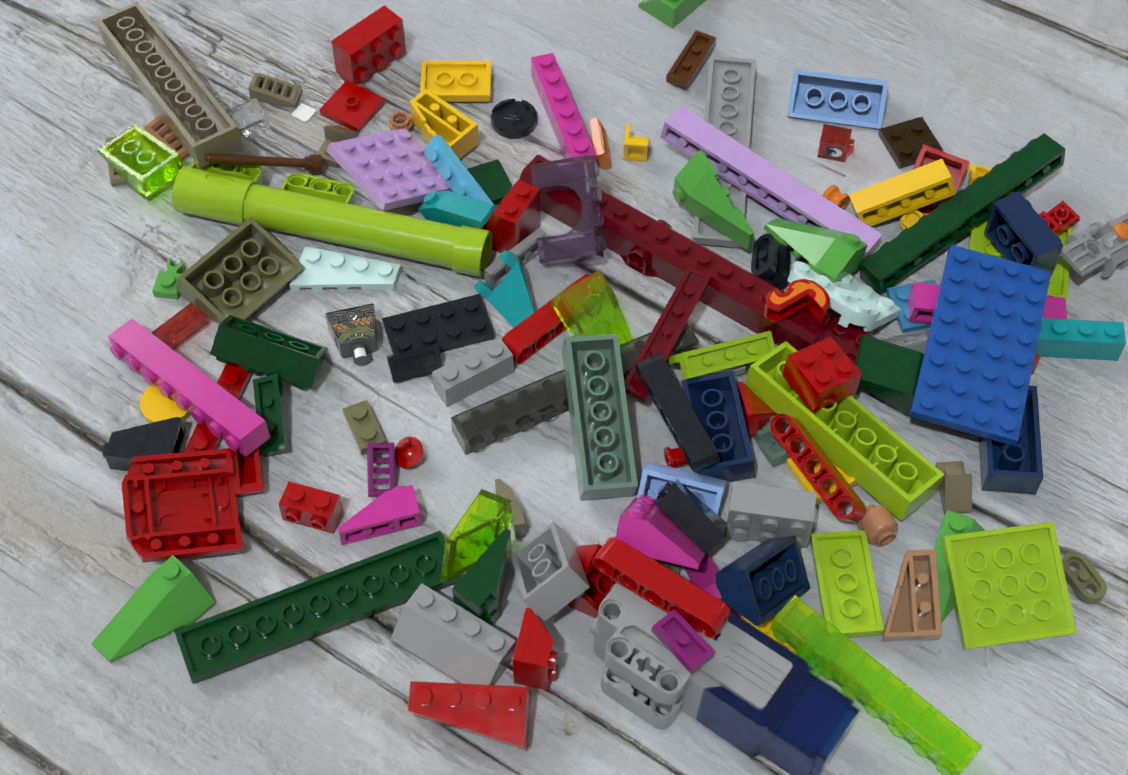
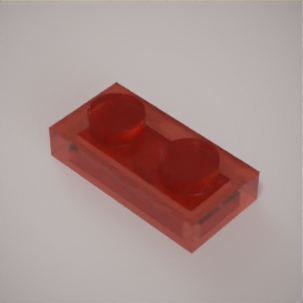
[152,302,210,350]

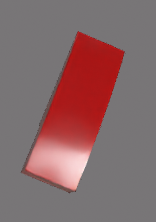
[231,446,264,496]

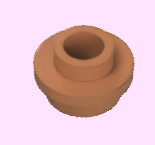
[389,111,412,131]

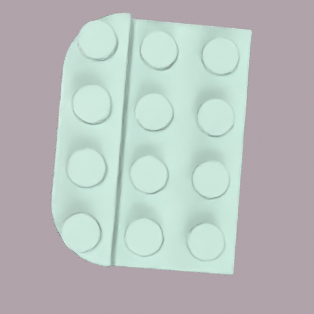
[787,261,901,332]

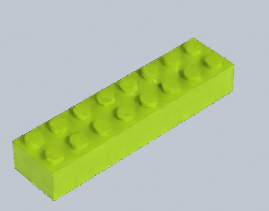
[745,341,945,521]

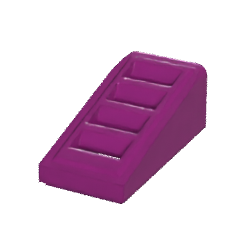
[367,442,395,497]

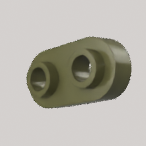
[1062,552,1107,604]

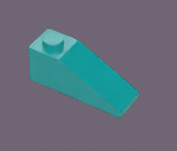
[418,190,496,227]

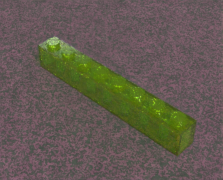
[770,595,983,775]

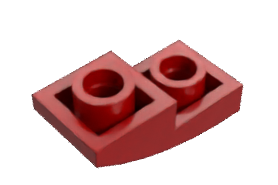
[1038,201,1080,236]

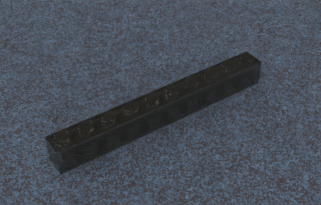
[451,323,699,455]

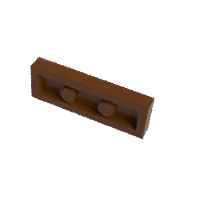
[666,30,716,89]

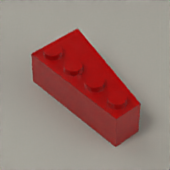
[408,681,531,751]

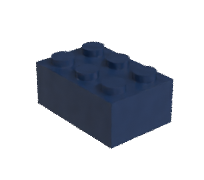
[984,191,1063,276]

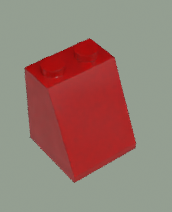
[481,180,541,253]

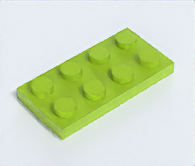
[810,530,884,639]

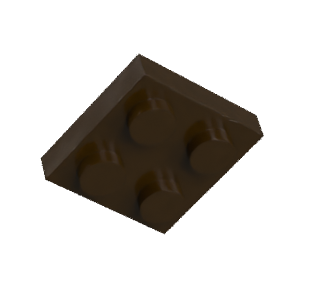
[878,117,943,169]

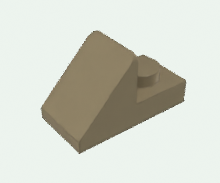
[317,125,358,169]
[935,461,972,515]

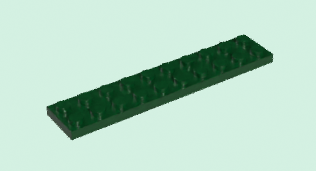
[174,530,461,684]

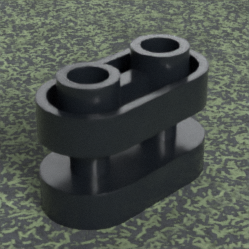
[751,233,791,289]

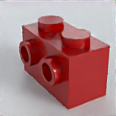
[278,481,343,534]

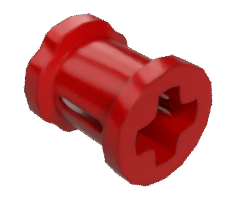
[664,447,688,468]

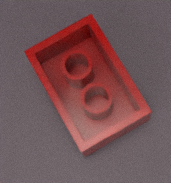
[331,5,406,85]

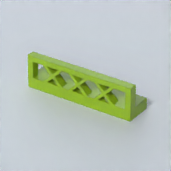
[668,331,775,380]

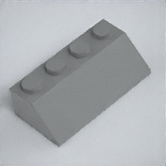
[390,584,516,685]

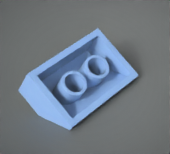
[637,461,727,515]

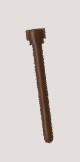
[205,153,322,174]

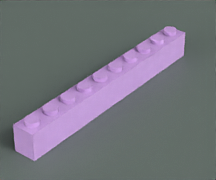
[661,106,882,267]

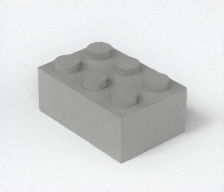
[725,481,816,548]
[510,521,589,621]

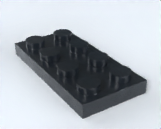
[382,294,494,354]

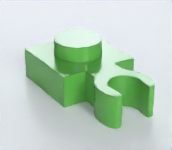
[152,258,185,300]

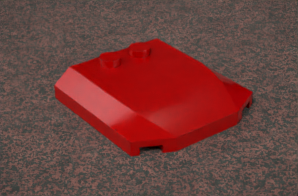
[122,448,243,563]

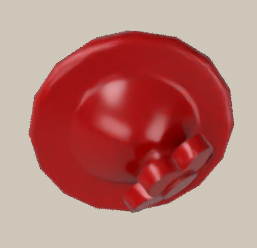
[395,436,424,469]

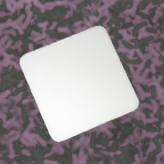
[291,103,316,122]

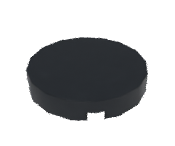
[491,99,537,139]

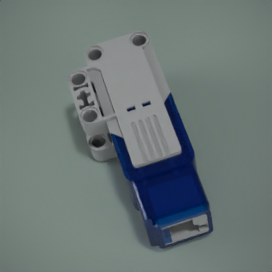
[590,558,860,775]

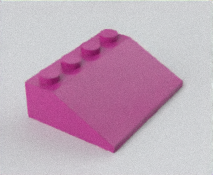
[615,495,705,569]

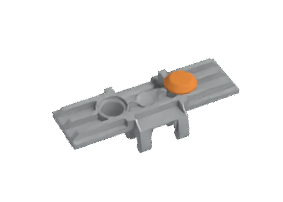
[1060,213,1128,278]

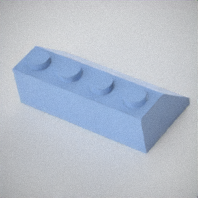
[787,69,889,129]

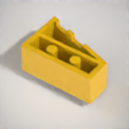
[409,88,479,159]

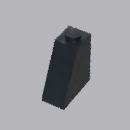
[103,417,186,471]
[657,480,727,554]

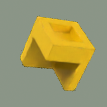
[623,124,649,162]

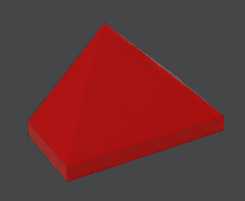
[737,381,775,435]

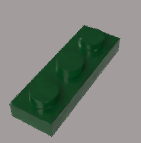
[253,374,289,457]

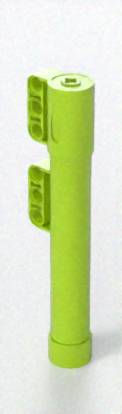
[172,161,493,277]

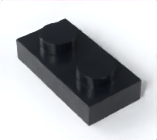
[386,343,443,383]

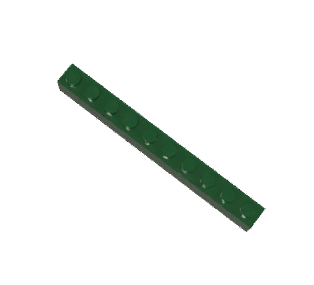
[860,133,1066,296]

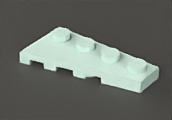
[290,246,401,291]

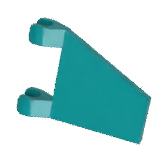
[474,250,536,328]

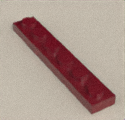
[624,265,711,402]

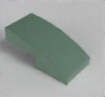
[752,416,791,467]

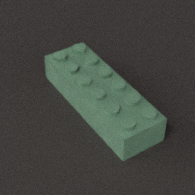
[562,334,638,500]

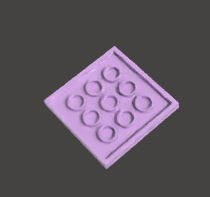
[327,128,453,211]

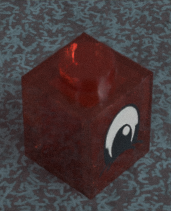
[817,124,855,162]

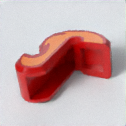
[763,279,830,324]

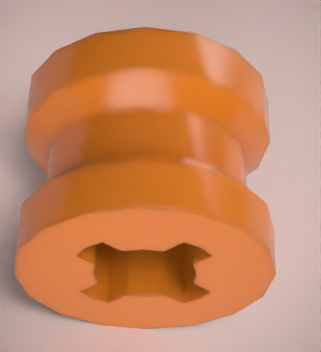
[822,185,850,210]

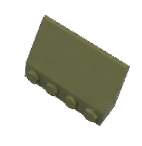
[176,217,305,324]

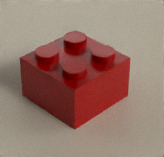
[782,337,862,413]

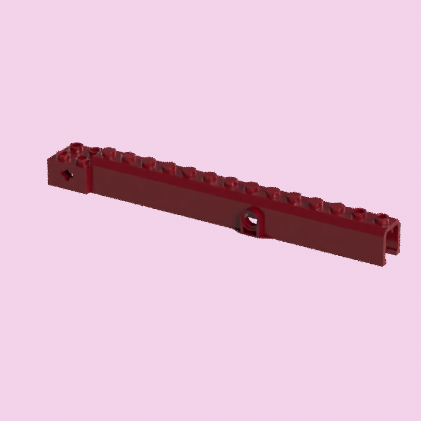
[519,154,877,364]

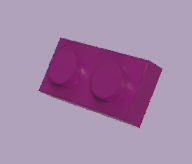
[651,609,715,674]

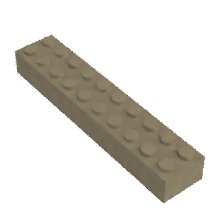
[96,2,244,169]

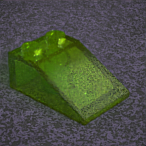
[97,124,184,202]
[551,270,634,351]
[441,489,513,582]

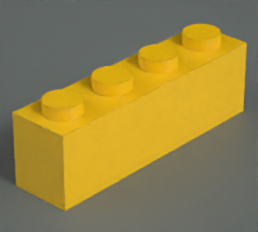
[848,159,956,227]

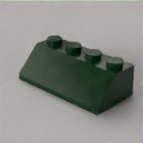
[210,315,327,389]

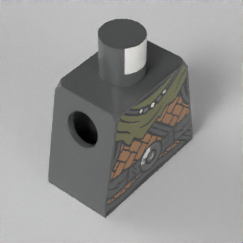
[325,303,377,365]

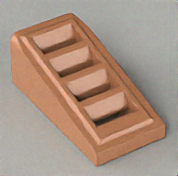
[144,115,190,162]

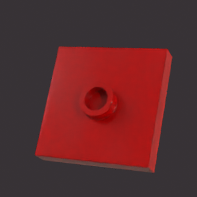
[319,80,385,134]

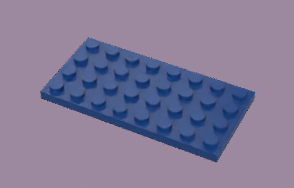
[909,245,1051,446]

